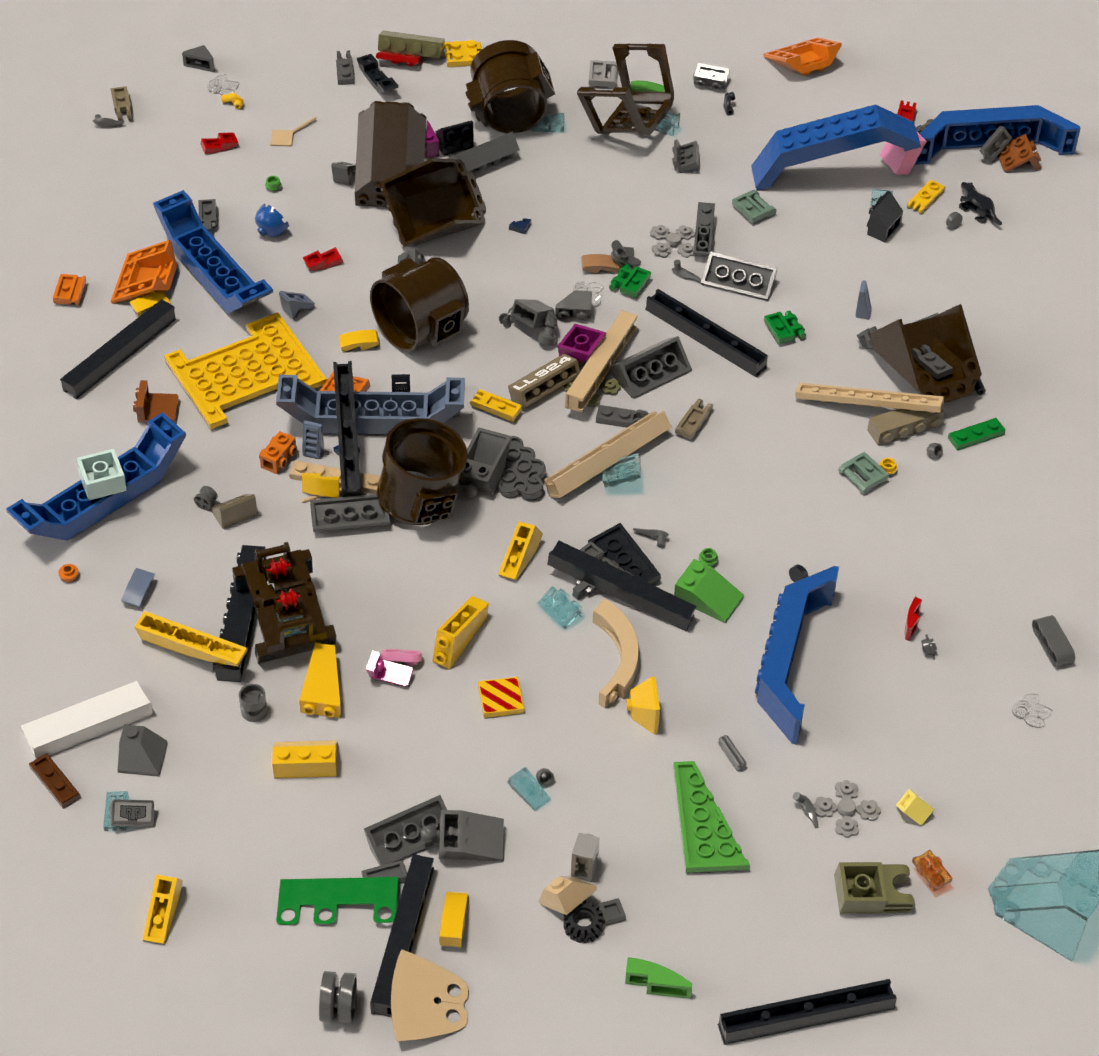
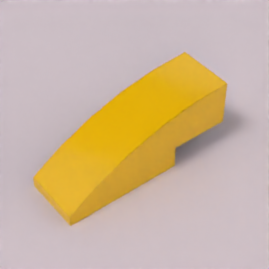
[439,891,468,947]

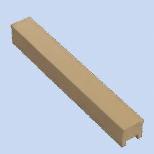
[565,310,638,413]
[544,411,672,498]

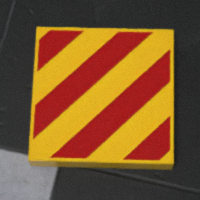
[478,677,524,718]

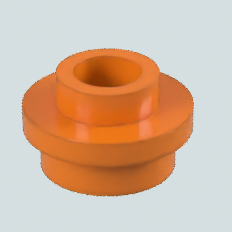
[58,564,78,582]

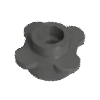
[921,634,937,657]

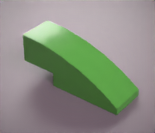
[625,957,692,999]

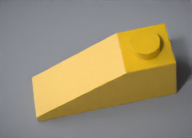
[498,521,543,580]
[142,874,183,944]

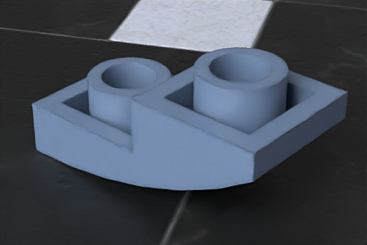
[121,568,155,608]

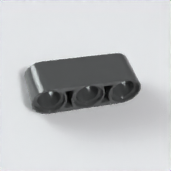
[1032,615,1075,667]

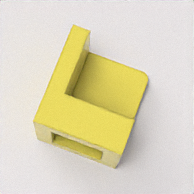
[896,789,934,825]

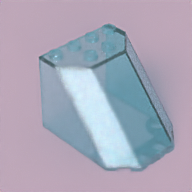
[988,849,1099,962]

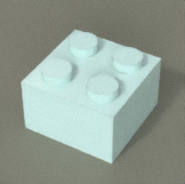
[76,449,126,500]

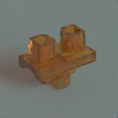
[912,850,953,891]

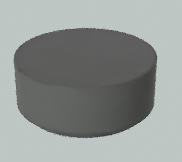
[946,212,963,230]

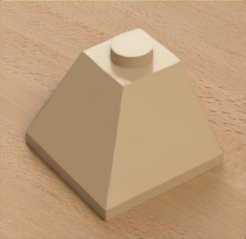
[539,876,597,915]

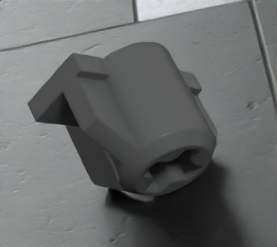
[857,326,878,349]

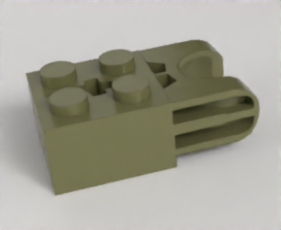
[834,862,915,913]

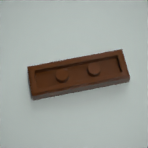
[29,753,81,808]

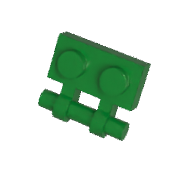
[609,264,651,298]
[764,310,806,344]

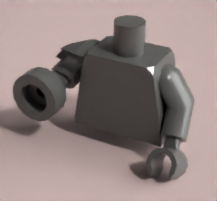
[499,299,558,345]

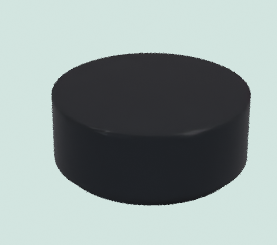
[789,564,808,582]

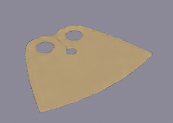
[391,949,468,1041]

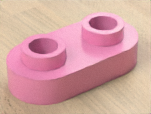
[381,649,422,665]

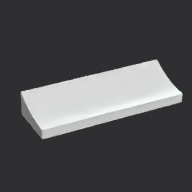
[21,681,153,759]

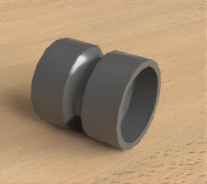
[239,684,267,722]

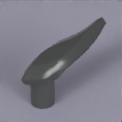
[93,114,124,127]
[671,260,702,282]
[633,528,669,547]
[793,792,818,828]

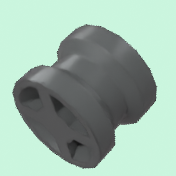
[194,486,218,510]

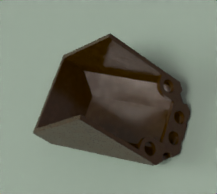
[355,101,428,207]
[380,158,486,247]
[870,304,982,403]

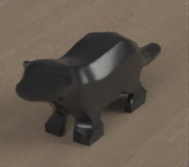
[959,182,1002,225]

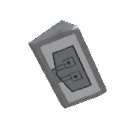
[109,799,154,827]

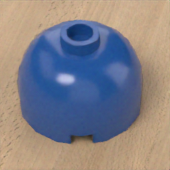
[255,203,289,237]

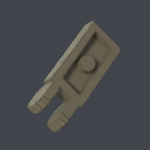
[110,86,132,121]
[675,398,713,440]

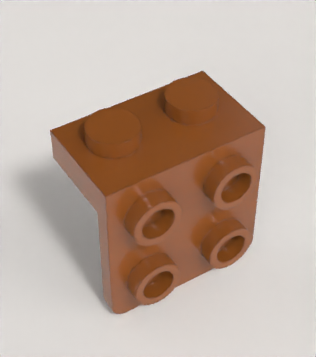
[998,134,1042,172]
[133,380,179,422]

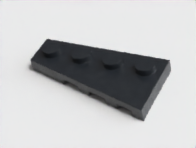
[588,523,661,584]

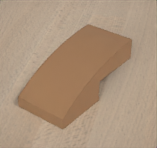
[581,254,619,274]

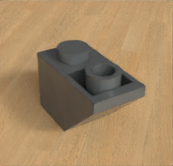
[555,290,592,319]

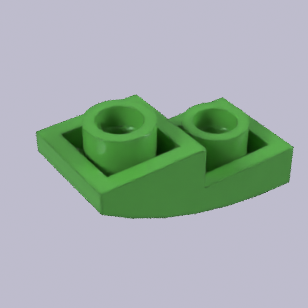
[630,80,664,92]

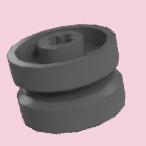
[319,971,357,1024]

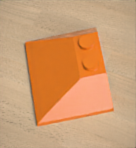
[763,37,842,75]
[110,240,177,304]

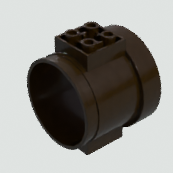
[465,40,556,133]
[370,257,469,352]
[377,418,468,525]

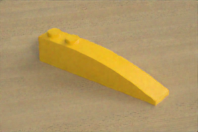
[134,611,248,666]

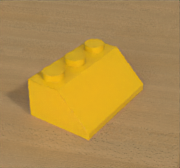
[272,740,337,778]

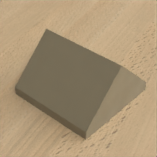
[210,494,257,529]

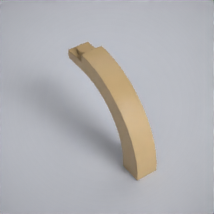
[592,598,638,708]

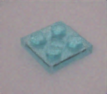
[603,453,641,488]

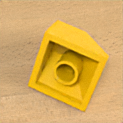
[626,677,660,734]

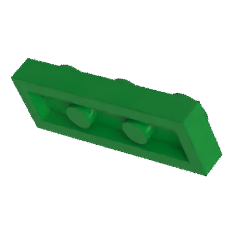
[948,418,1006,450]

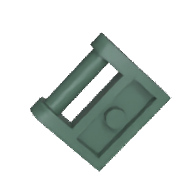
[732,190,777,223]
[838,452,889,494]

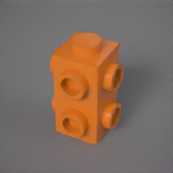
[259,431,297,474]

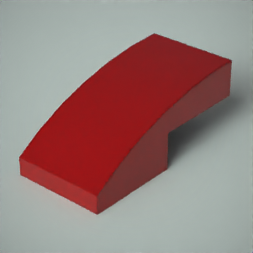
[200,132,239,154]
[303,247,343,271]
[904,596,922,641]

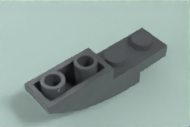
[693,202,715,256]

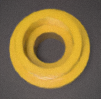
[879,458,897,475]

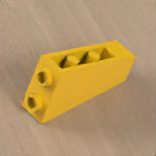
[432,596,489,669]
[299,643,341,718]

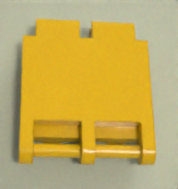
[444,40,482,67]

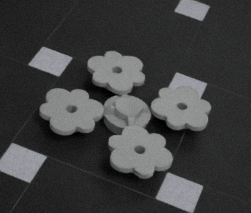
[650,225,695,258]
[813,780,881,838]

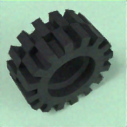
[563,900,603,943]

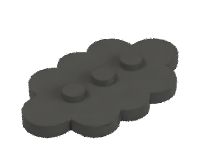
[497,436,546,499]

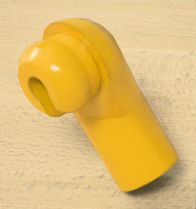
[221,93,244,109]

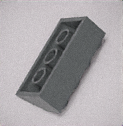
[446,131,520,173]
[610,336,692,398]

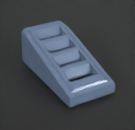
[855,280,872,320]
[302,420,324,459]

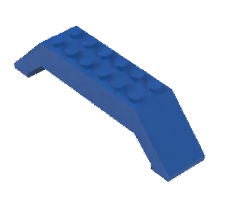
[751,104,921,191]
[914,105,1081,165]
[153,190,273,314]
[6,412,186,541]
[755,566,839,745]

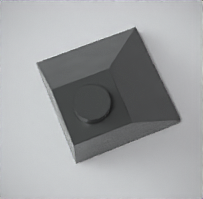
[117,724,167,777]

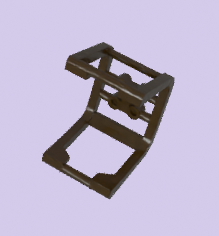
[577,43,674,135]

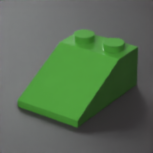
[674,559,744,623]

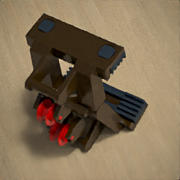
[232,542,337,664]

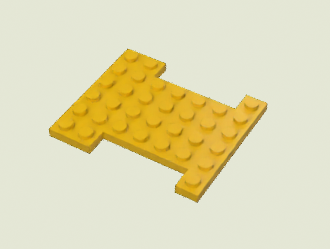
[164,312,327,429]

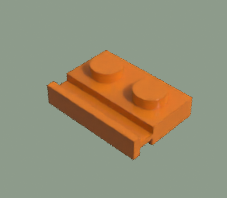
[53,274,86,305]

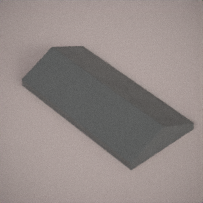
[701,252,777,301]
[310,494,390,532]
[364,795,454,866]

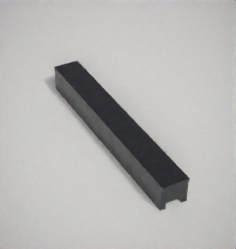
[645,289,768,377]
[60,299,176,399]
[333,361,361,497]
[547,540,697,632]
[370,853,434,1017]
[717,979,897,1045]

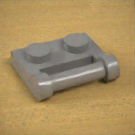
[588,60,618,89]

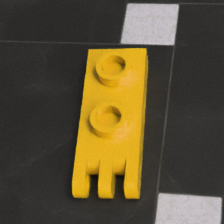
[907,180,945,214]
[470,389,522,422]

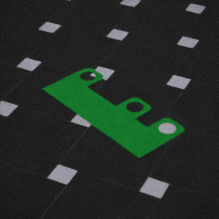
[276,877,398,925]

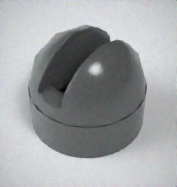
[926,443,943,458]
[536,768,554,786]

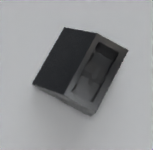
[435,120,474,156]
[866,190,903,243]

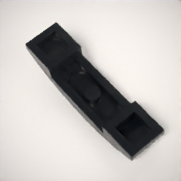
[357,54,399,93]

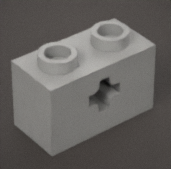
[571,833,600,882]

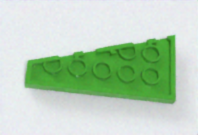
[673,761,750,873]

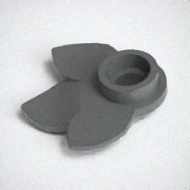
[611,240,641,266]

